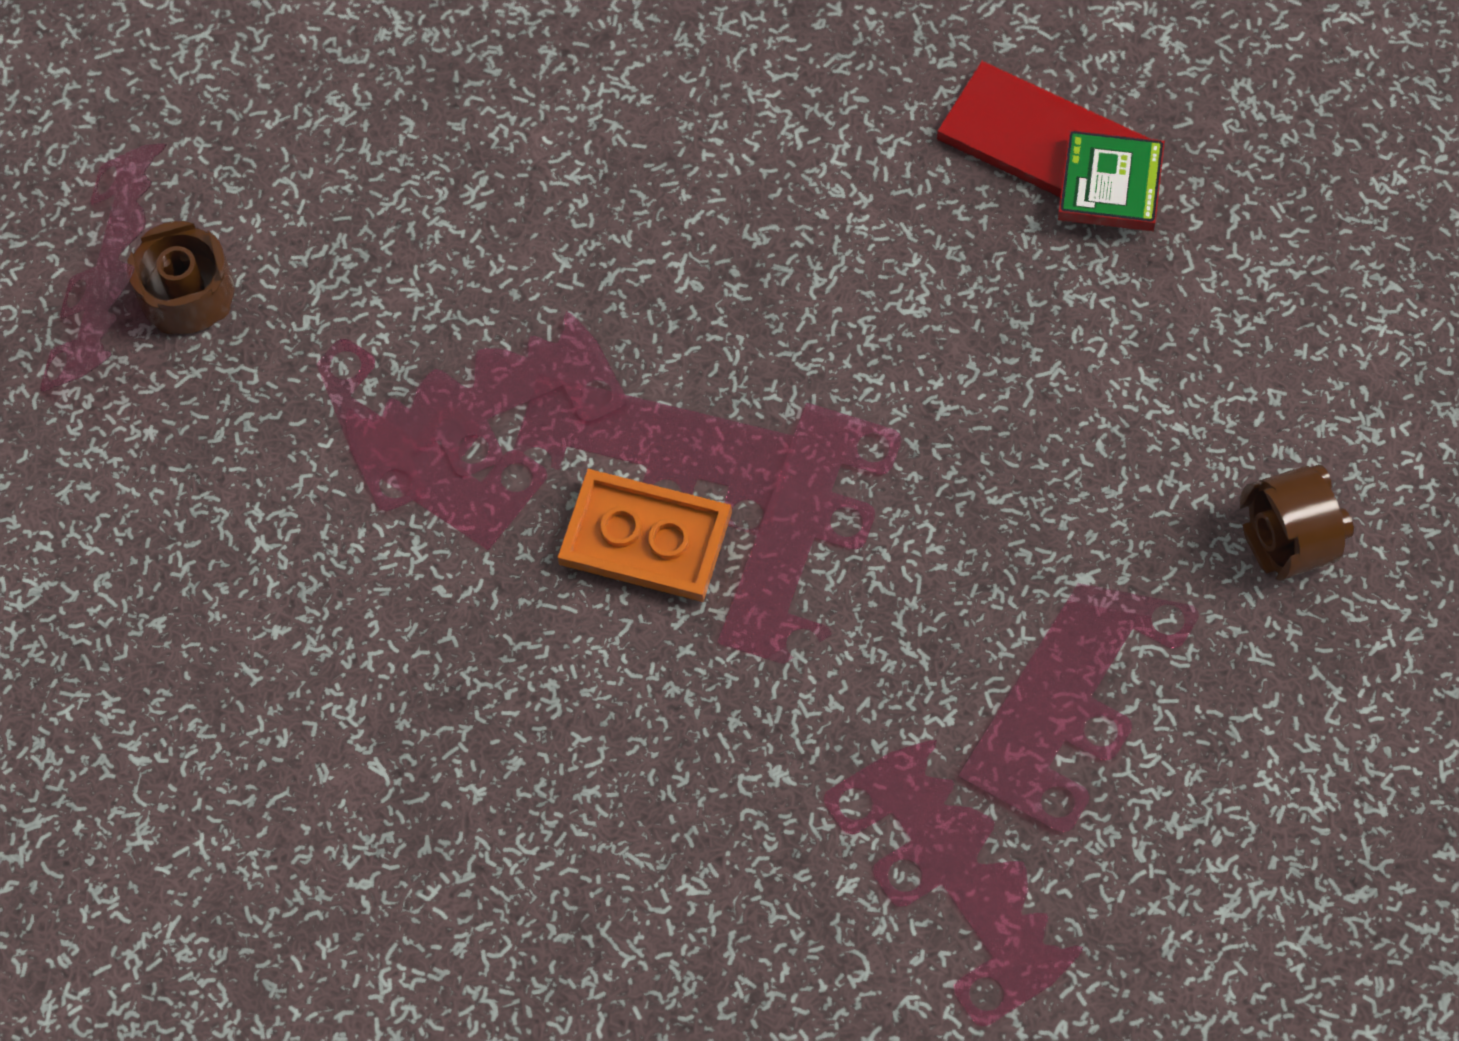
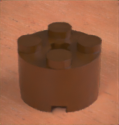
[127,221,234,334]
[1240,464,1354,581]

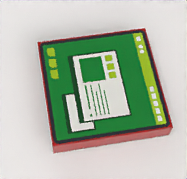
[1058,130,1165,232]

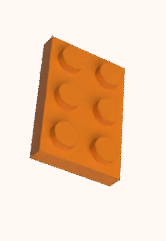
[557,469,732,602]

